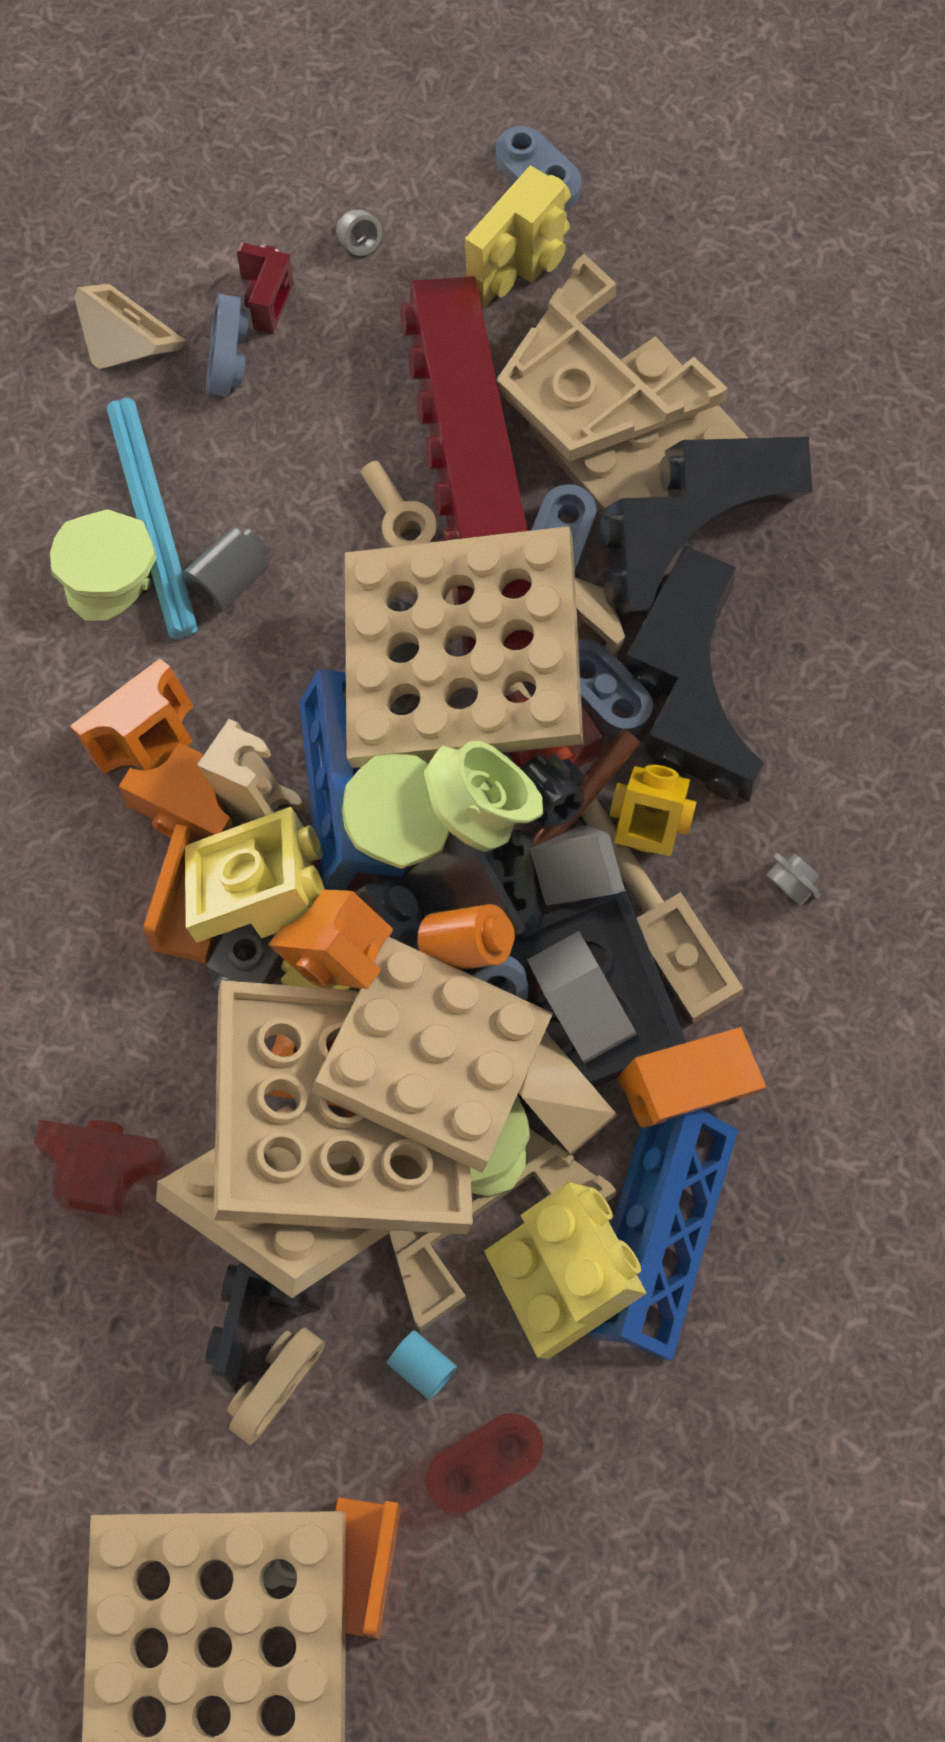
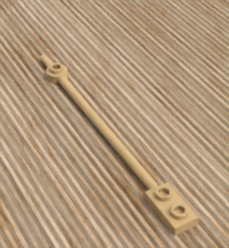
[361,461,744,1024]

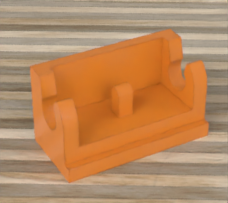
[617,1027,766,1128]

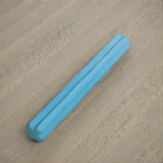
[107,398,198,640]

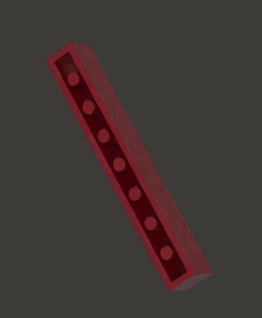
[400,276,534,655]

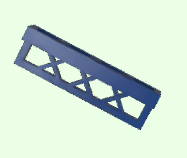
[299,668,408,891]
[586,1109,738,1361]

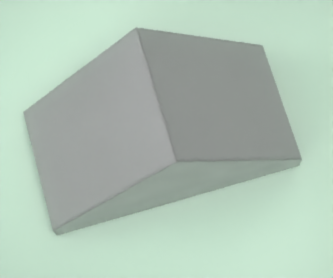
[530,825,625,906]
[527,931,637,1064]

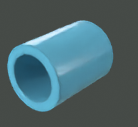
[387,1330,457,1401]

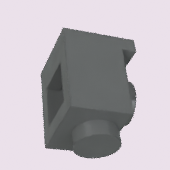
[206,923,284,992]

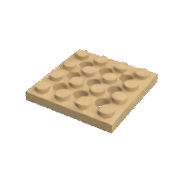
[345,526,583,768]
[214,980,473,1234]
[82,1511,347,1742]

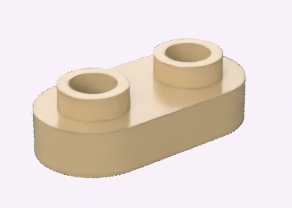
[227,1327,325,1445]

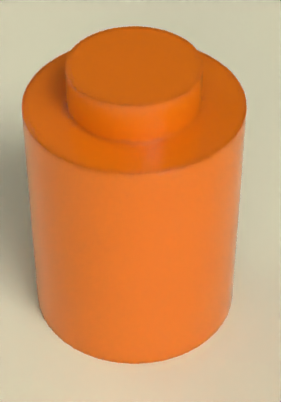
[418,904,515,970]

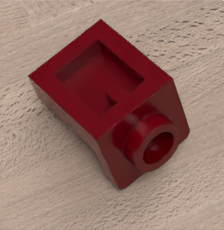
[237,242,294,334]

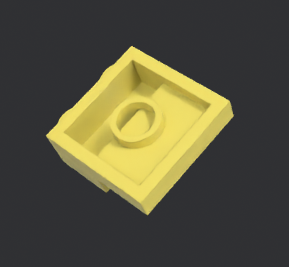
[465,165,571,309]
[185,807,325,943]
[484,1181,647,1359]

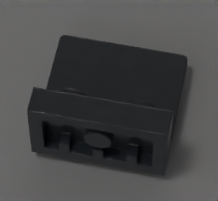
[355,835,525,971]
[205,1261,326,1393]

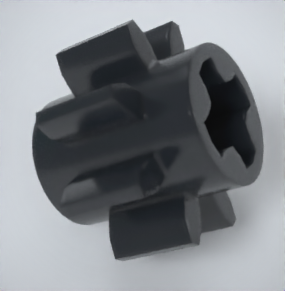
[520,753,585,828]

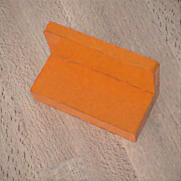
[143,824,216,964]
[336,1497,401,1639]

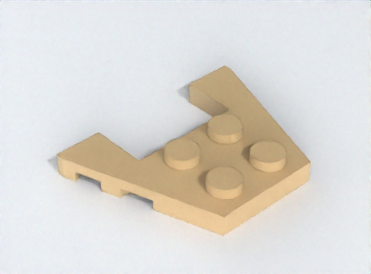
[497,254,728,462]
[389,1128,616,1332]

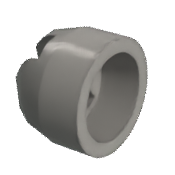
[336,209,382,256]

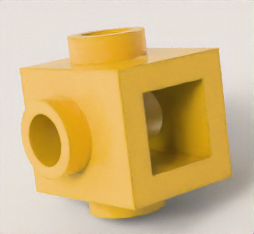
[609,765,697,857]

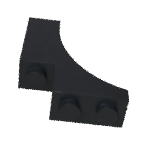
[600,437,813,617]
[626,545,764,801]

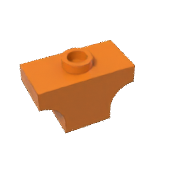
[70,658,194,774]
[119,742,234,841]
[268,889,394,989]

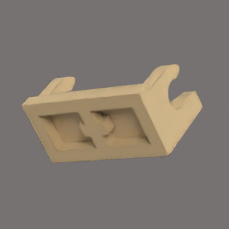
[197,719,305,824]

